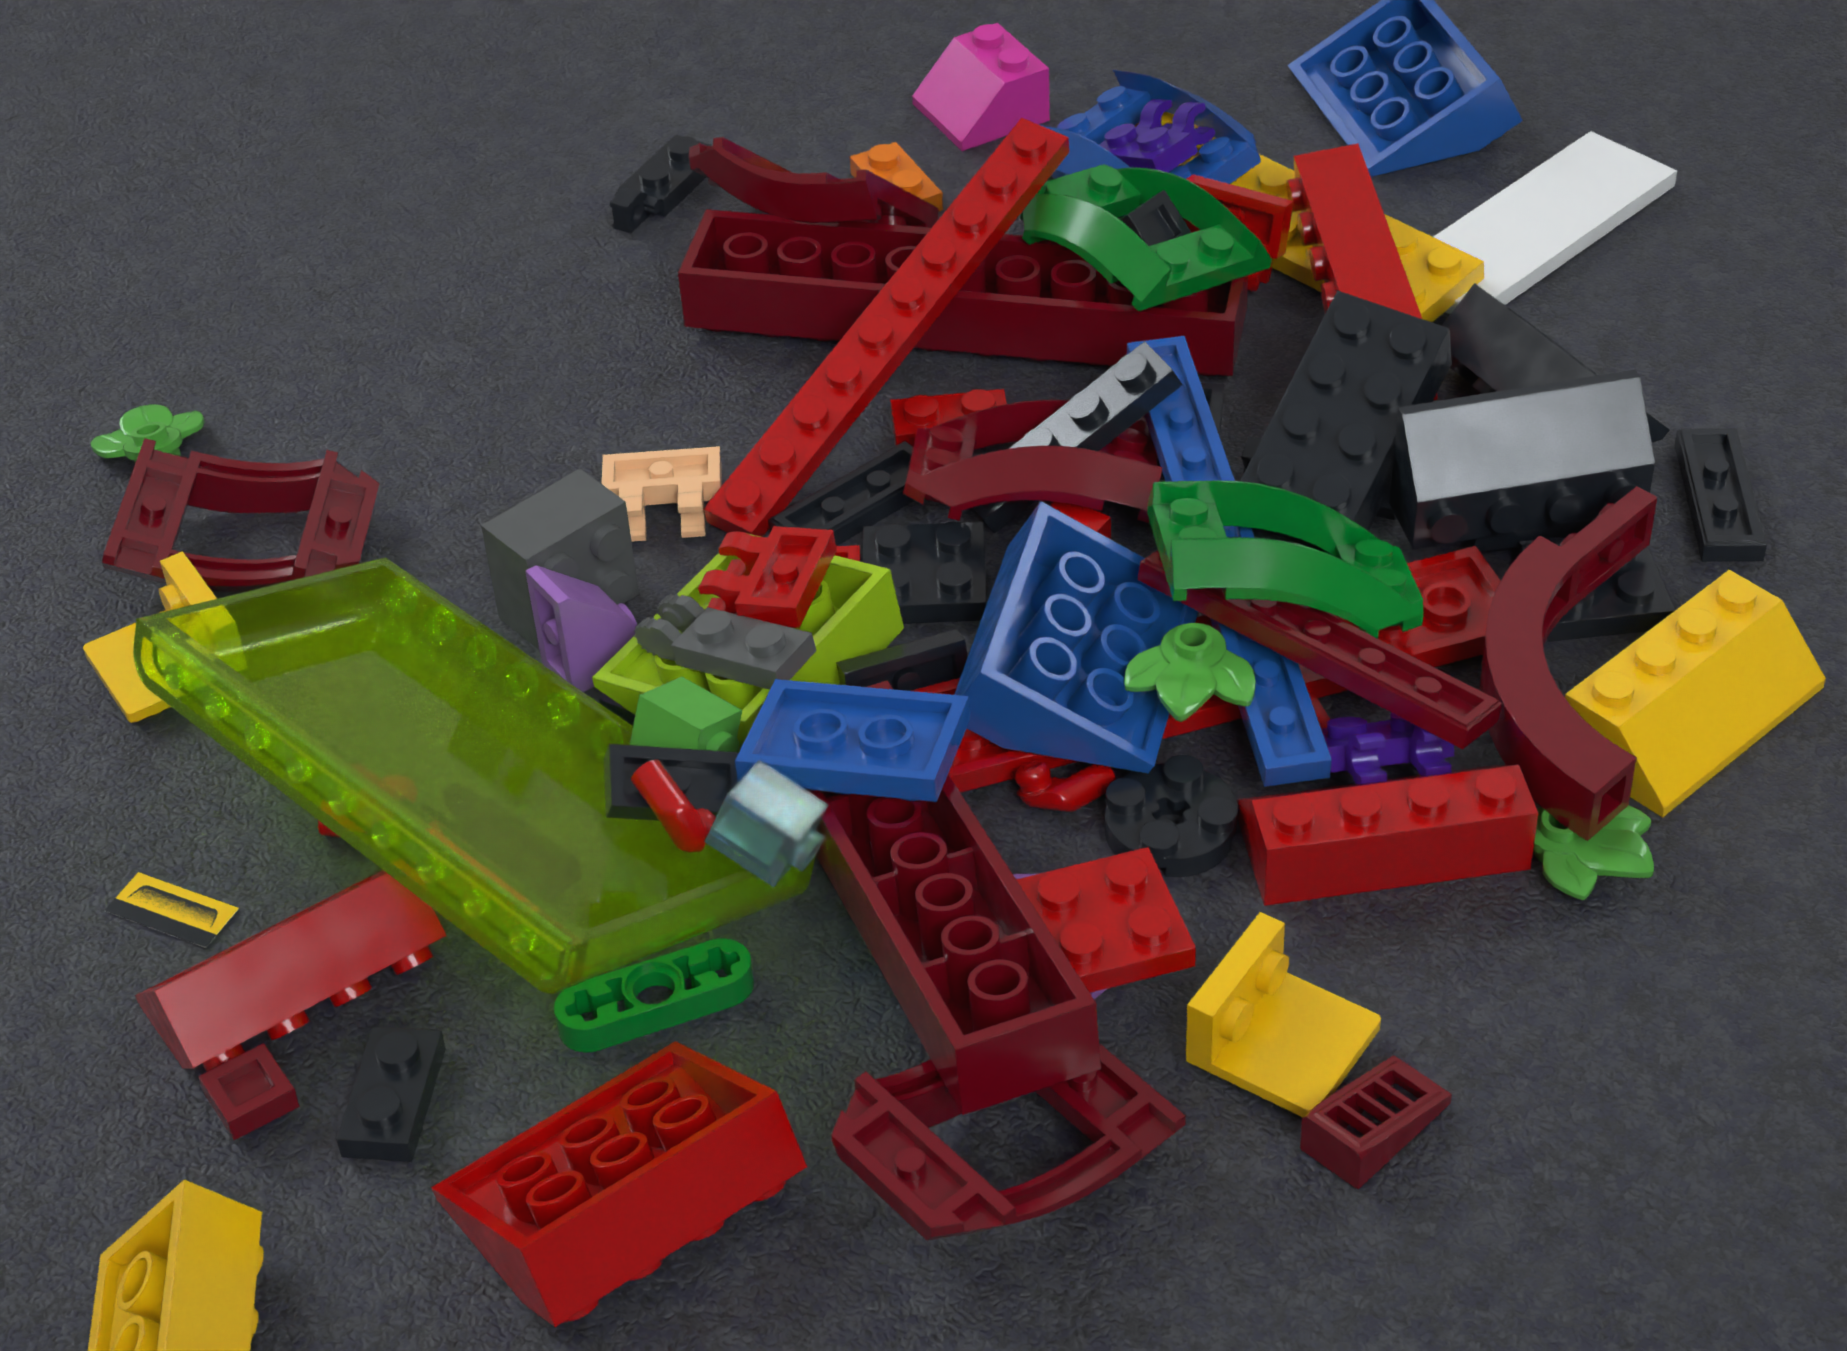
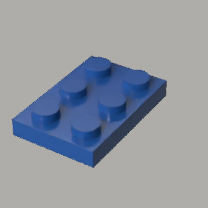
[735,679,971,802]

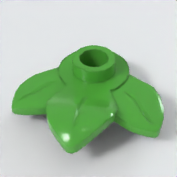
[90,404,205,463]
[1124,623,1256,722]
[1533,805,1654,900]

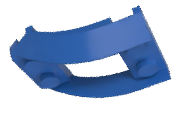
[1038,70,1261,216]

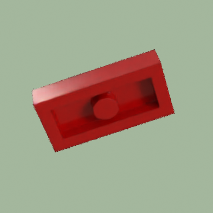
[890,389,1008,447]

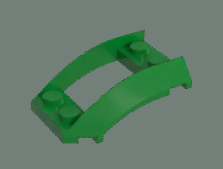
[1020,164,1272,312]
[1147,480,1423,638]

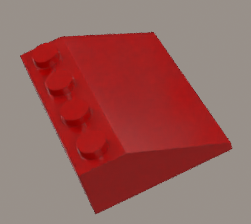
[431,1041,807,1327]

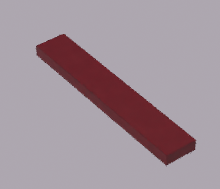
[1138,551,1502,750]

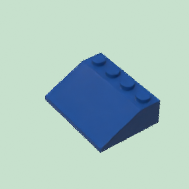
[1288,0,1523,177]
[954,501,1198,773]

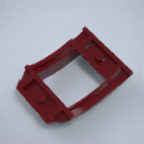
[689,137,939,228]
[903,400,1163,523]
[102,438,380,592]
[831,1043,1186,1241]

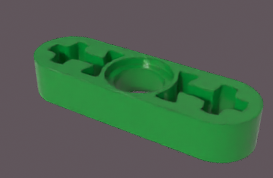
[554,938,754,1053]

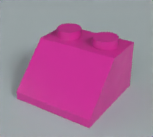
[912,23,1050,151]

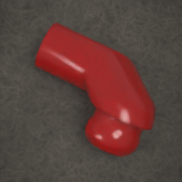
[631,759,719,853]

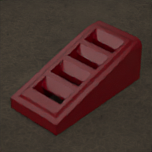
[1300,1055,1452,1190]

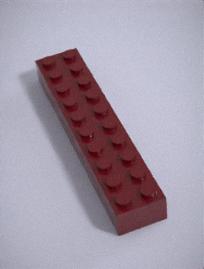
[678,209,1248,376]

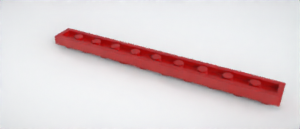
[703,118,1070,537]

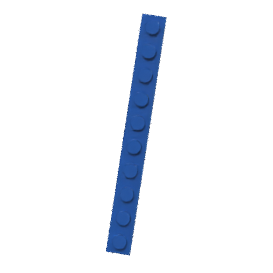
[1127,336,1332,787]

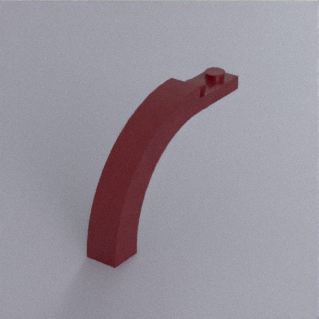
[1480,486,1658,841]

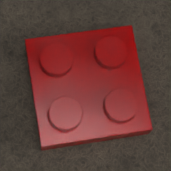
[1016,847,1196,993]

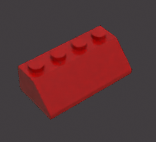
[1237,765,1538,906]
[135,861,447,1072]

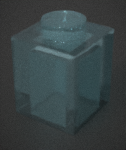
[704,760,828,887]

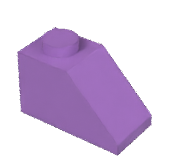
[525,565,637,697]

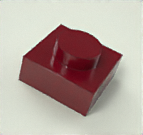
[198,1043,300,1140]

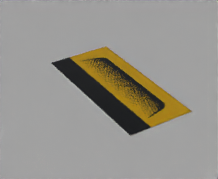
[104,872,239,948]

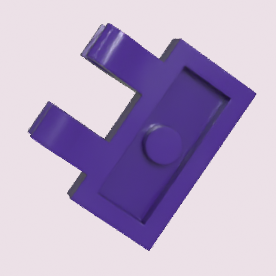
[1099,99,1215,173]
[1321,713,1454,785]

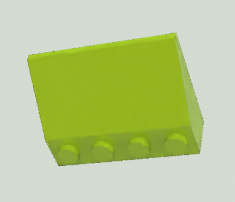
[592,533,904,752]

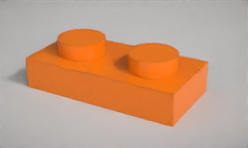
[850,142,943,211]

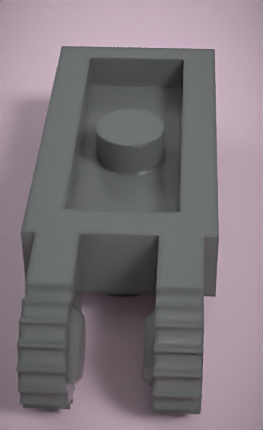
[634,593,816,690]

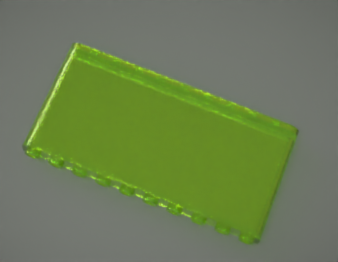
[133,557,817,994]

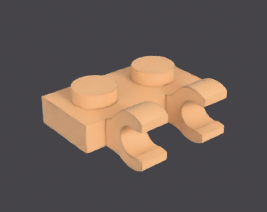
[601,446,722,542]

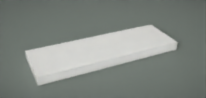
[1433,131,1677,314]

